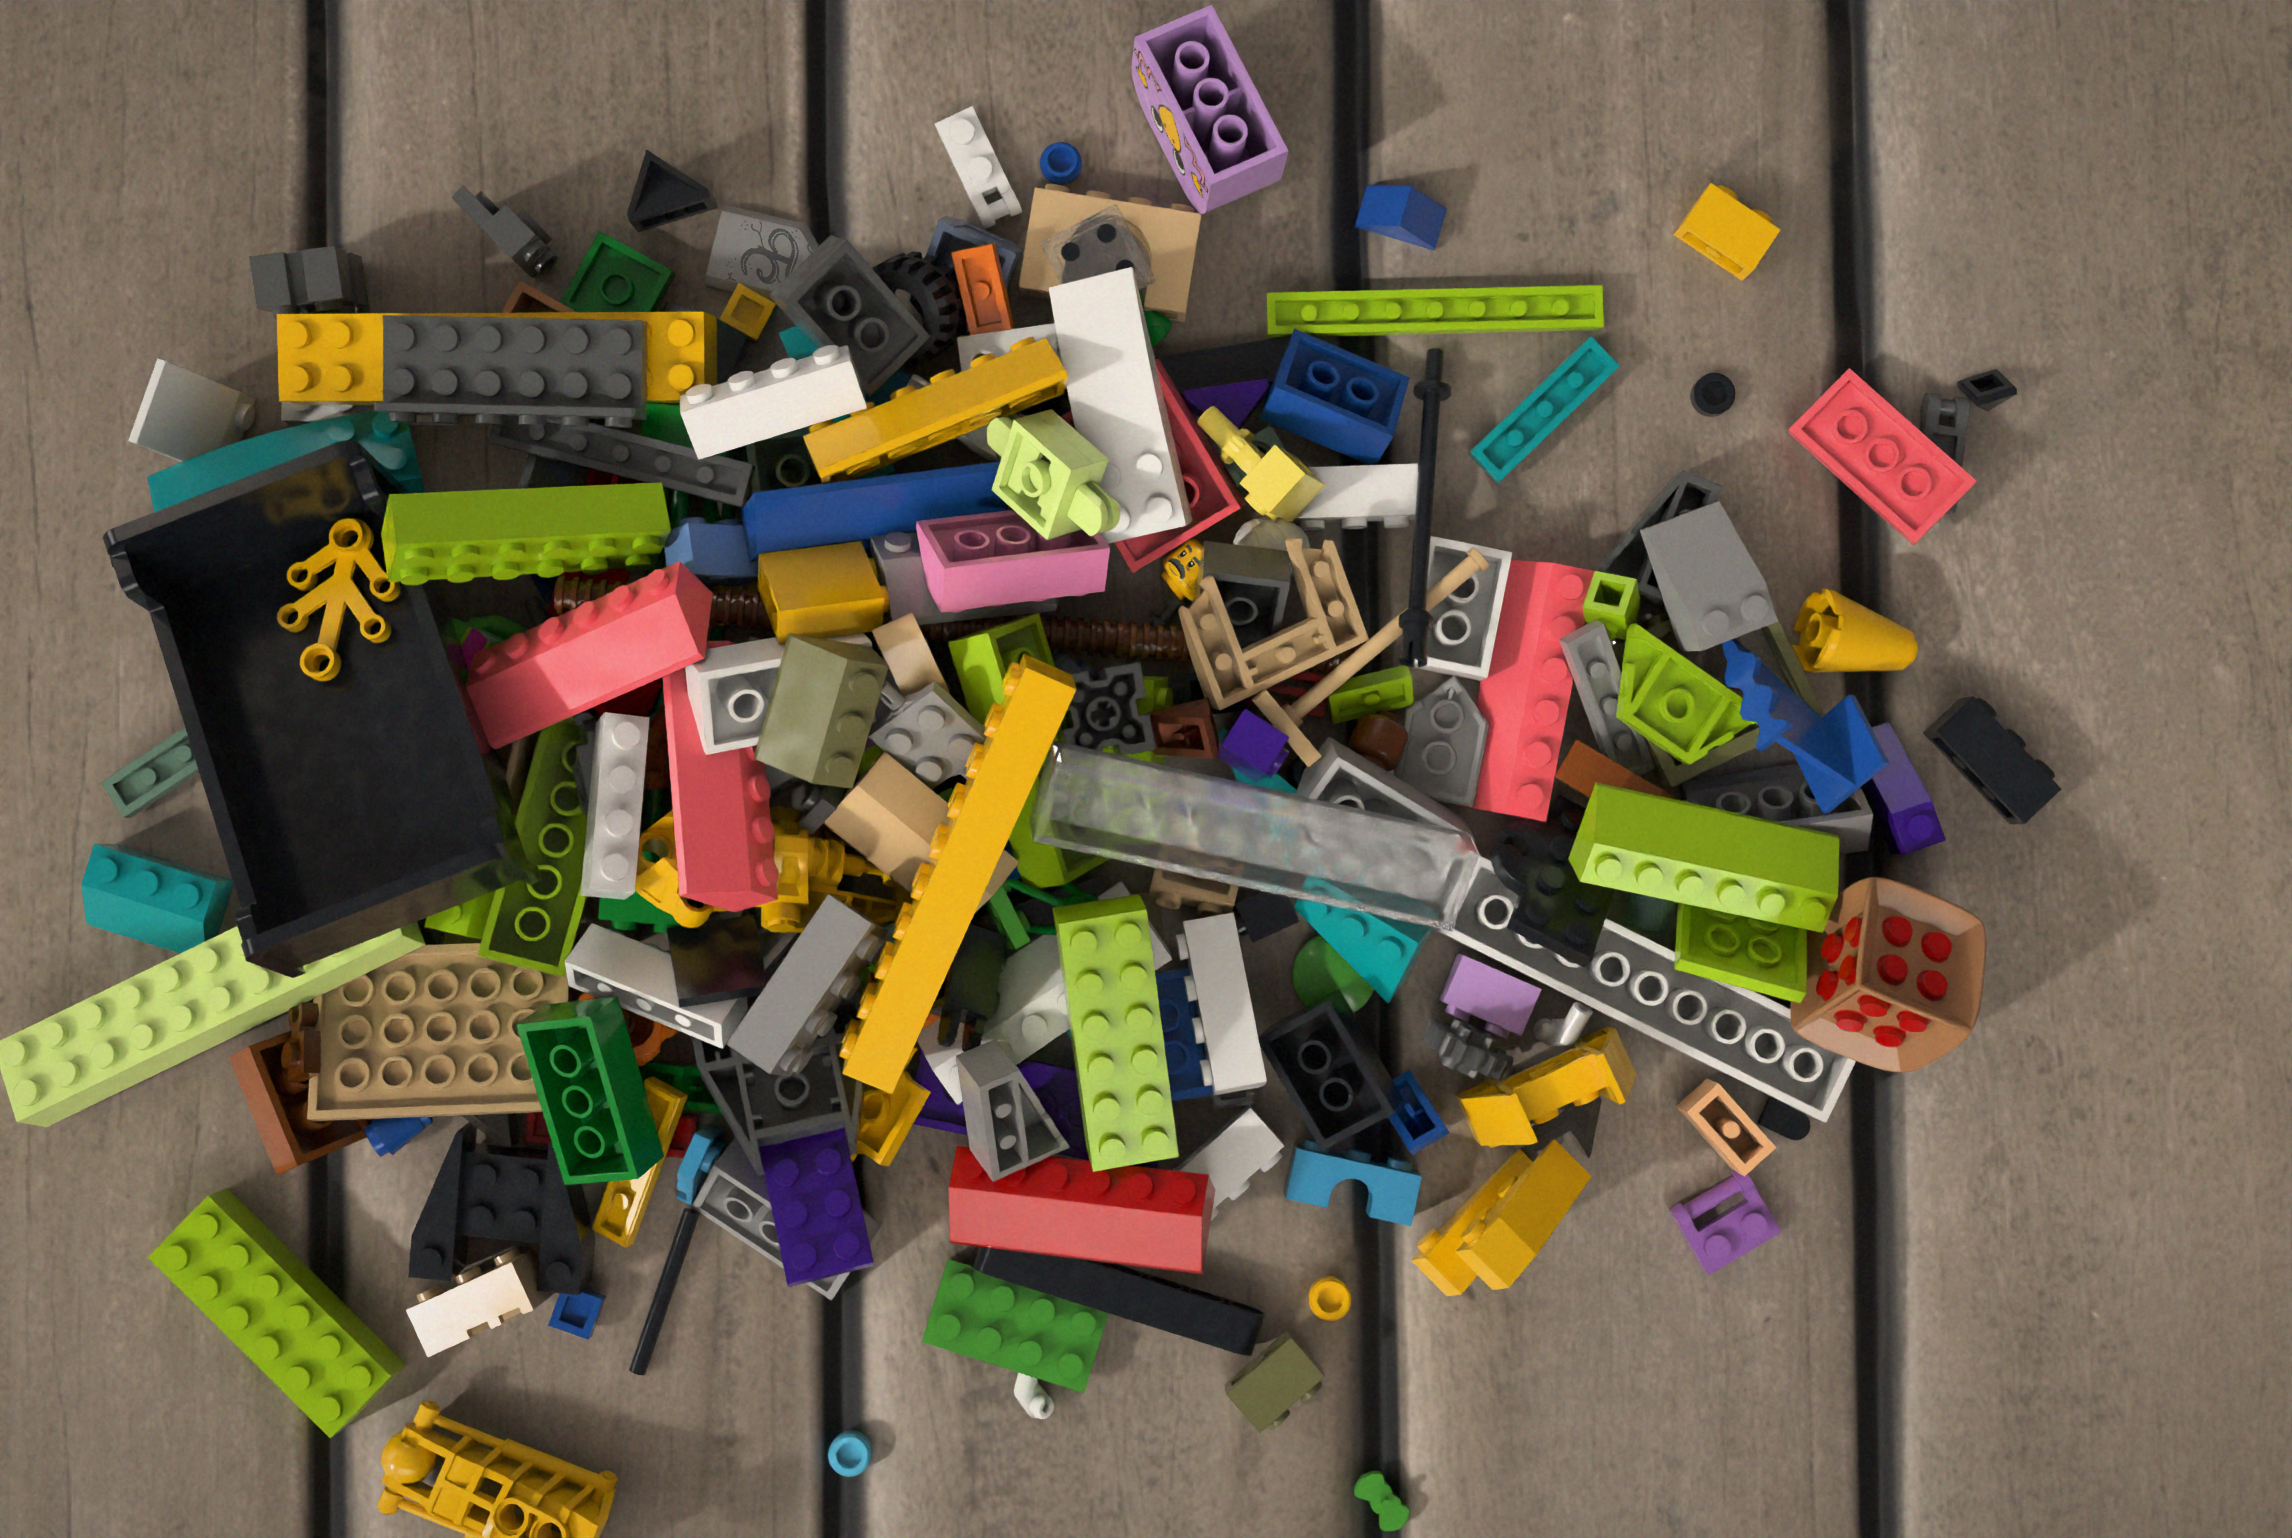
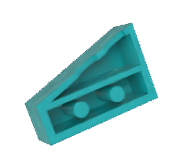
[1294,853,1438,1003]

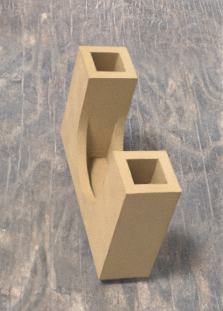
[1019,184,1201,322]

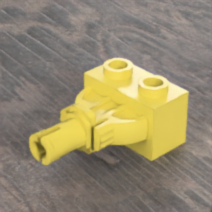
[1197,406,1326,523]

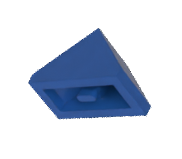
[1355,185,1447,251]
[1388,1070,1449,1155]

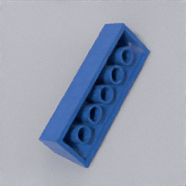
[740,461,1008,562]

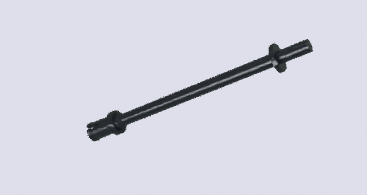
[1399,348,1451,667]

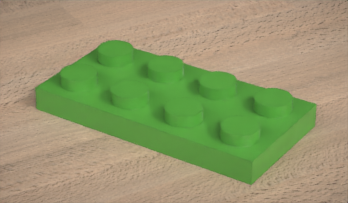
[921,1259,1109,1393]

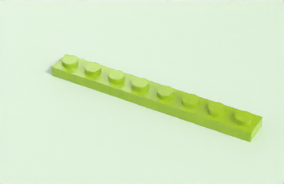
[1266,285,1604,338]

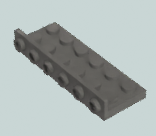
[374,315,647,428]

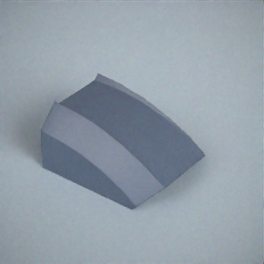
[909,216,1023,336]

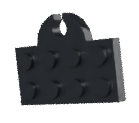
[1490,795,1615,968]

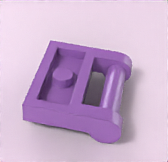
[1669,1170,1782,1275]

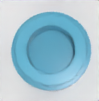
[828,1430,872,1477]

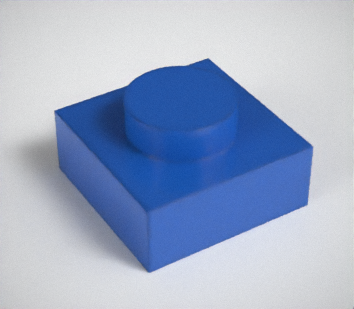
[548,1289,606,1339]

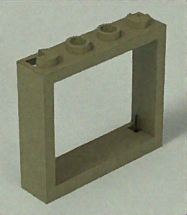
[1610,611,1825,789]

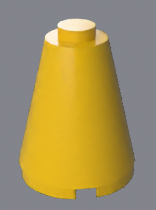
[1792,588,1918,673]

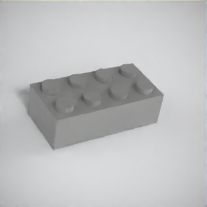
[726,894,888,1077]

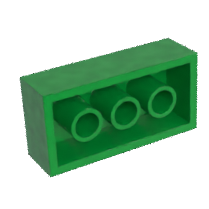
[516,996,664,1185]

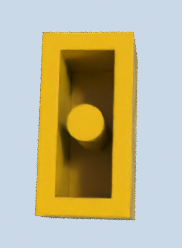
[1673,183,1781,281]

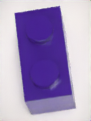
[1217,709,1289,783]

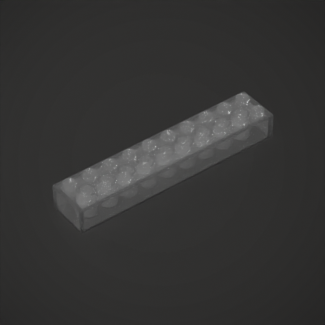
[1029,741,1480,931]

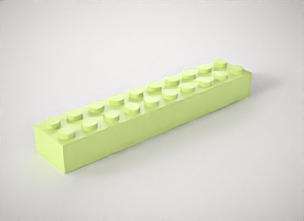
[0,921,426,1127]

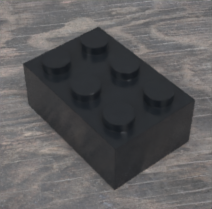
[1258,989,1403,1151]

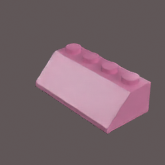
[916,510,1110,613]

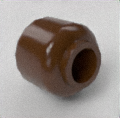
[1347,710,1408,772]

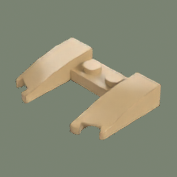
[1178,538,1369,711]

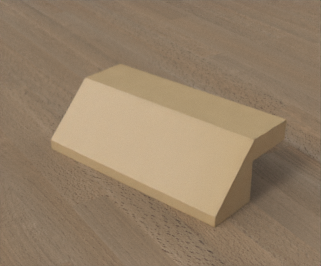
[823,751,1019,914]

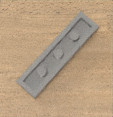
[1559,620,1655,776]

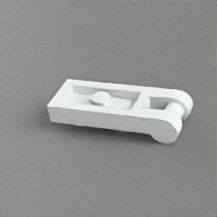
[935,106,1022,230]

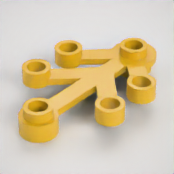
[277,518,401,682]

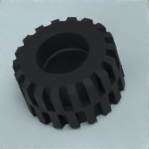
[872,251,966,368]

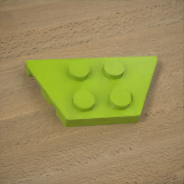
[1616,623,1757,765]

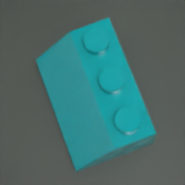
[81,844,234,953]

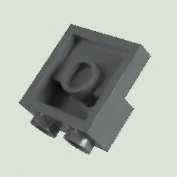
[452,185,558,278]

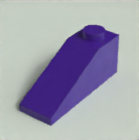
[1865,722,1946,855]

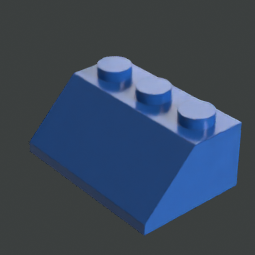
[1259,329,1410,465]

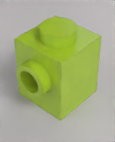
[1582,571,1641,640]

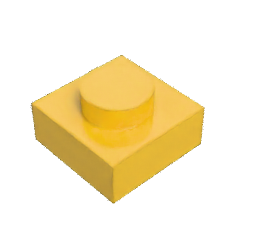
[719,283,776,343]

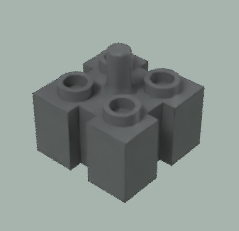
[249,246,369,319]
[1058,662,1156,766]

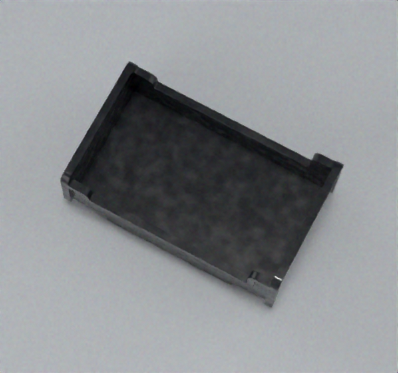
[103,440,542,978]

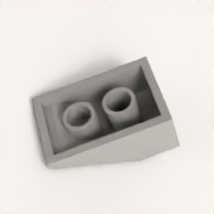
[1640,501,1778,651]

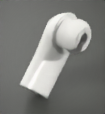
[1014,1373,1054,1420]

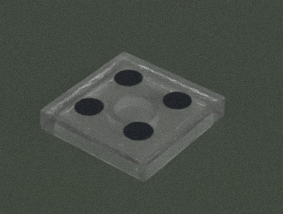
[1040,204,1155,290]

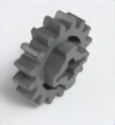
[1422,1018,1514,1080]

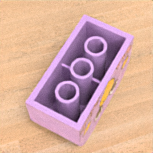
[1132,5,1289,214]

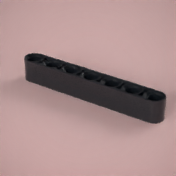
[973,1247,1265,1356]

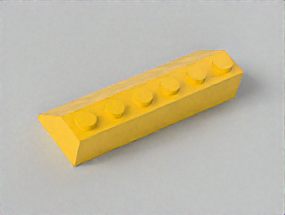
[803,337,1069,484]

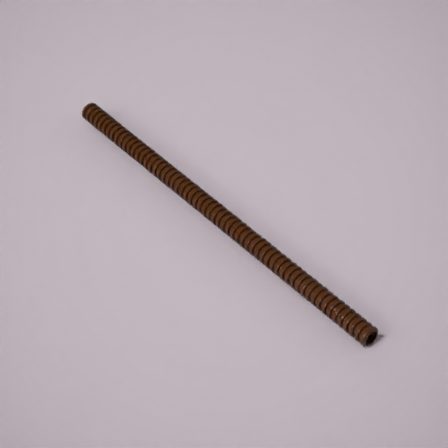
[554,576,1361,677]

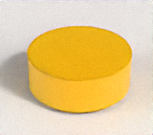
[1308,1276,1351,1321]

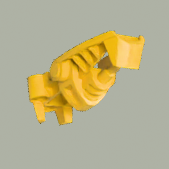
[635,806,913,933]

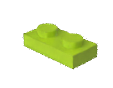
[1327,665,1414,724]

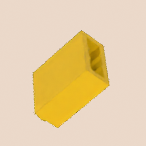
[757,541,889,644]

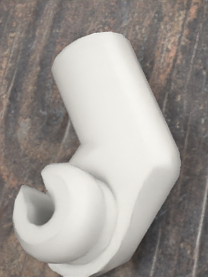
[1533,1002,1593,1046]

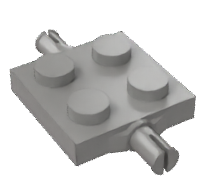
[868,680,986,790]

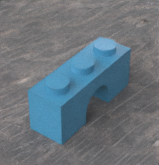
[1283,1139,1422,1226]

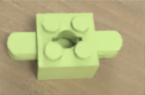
[986,409,1120,540]

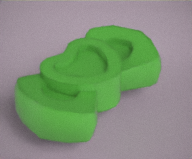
[1354,1471,1410,1532]

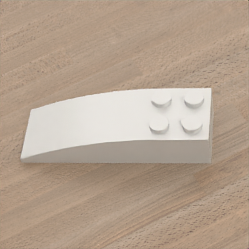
[1049,267,1193,544]

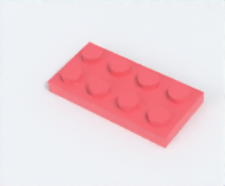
[1788,368,1977,546]

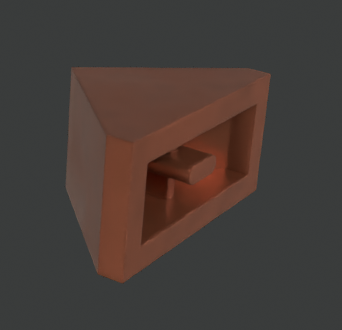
[1143,697,1219,759]

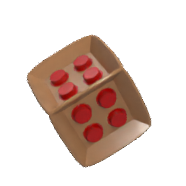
[1790,877,1987,1073]

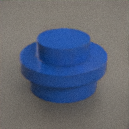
[1040,142,1082,185]

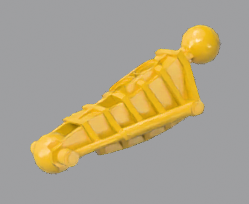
[376,1400,618,1538]

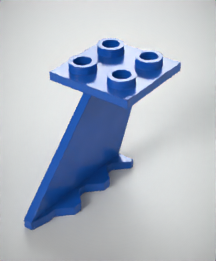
[1722,638,1889,814]

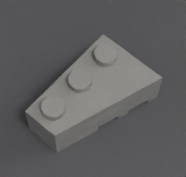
[956,1039,1070,1182]

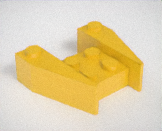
[1455,1025,1637,1148]
[1411,1139,1592,1296]

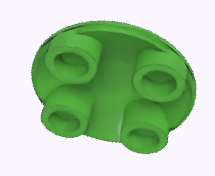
[1292,935,1374,1013]

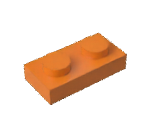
[951,242,1015,335]

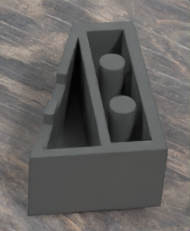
[1593,470,1722,609]

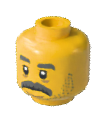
[1160,538,1203,601]

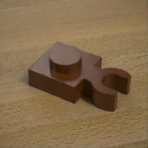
[281,1002,321,1082]

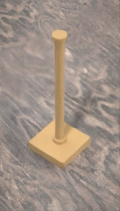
[1249,547,1490,767]

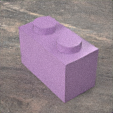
[1438,953,1541,1039]

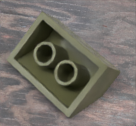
[754,633,889,789]

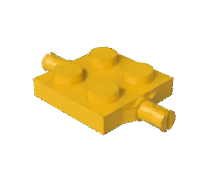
[845,1046,931,1167]

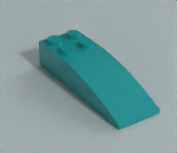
[147,411,425,512]

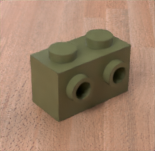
[1225,1329,1325,1433]

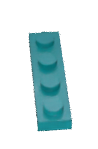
[1468,336,1620,484]

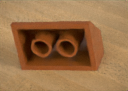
[229,1030,369,1175]

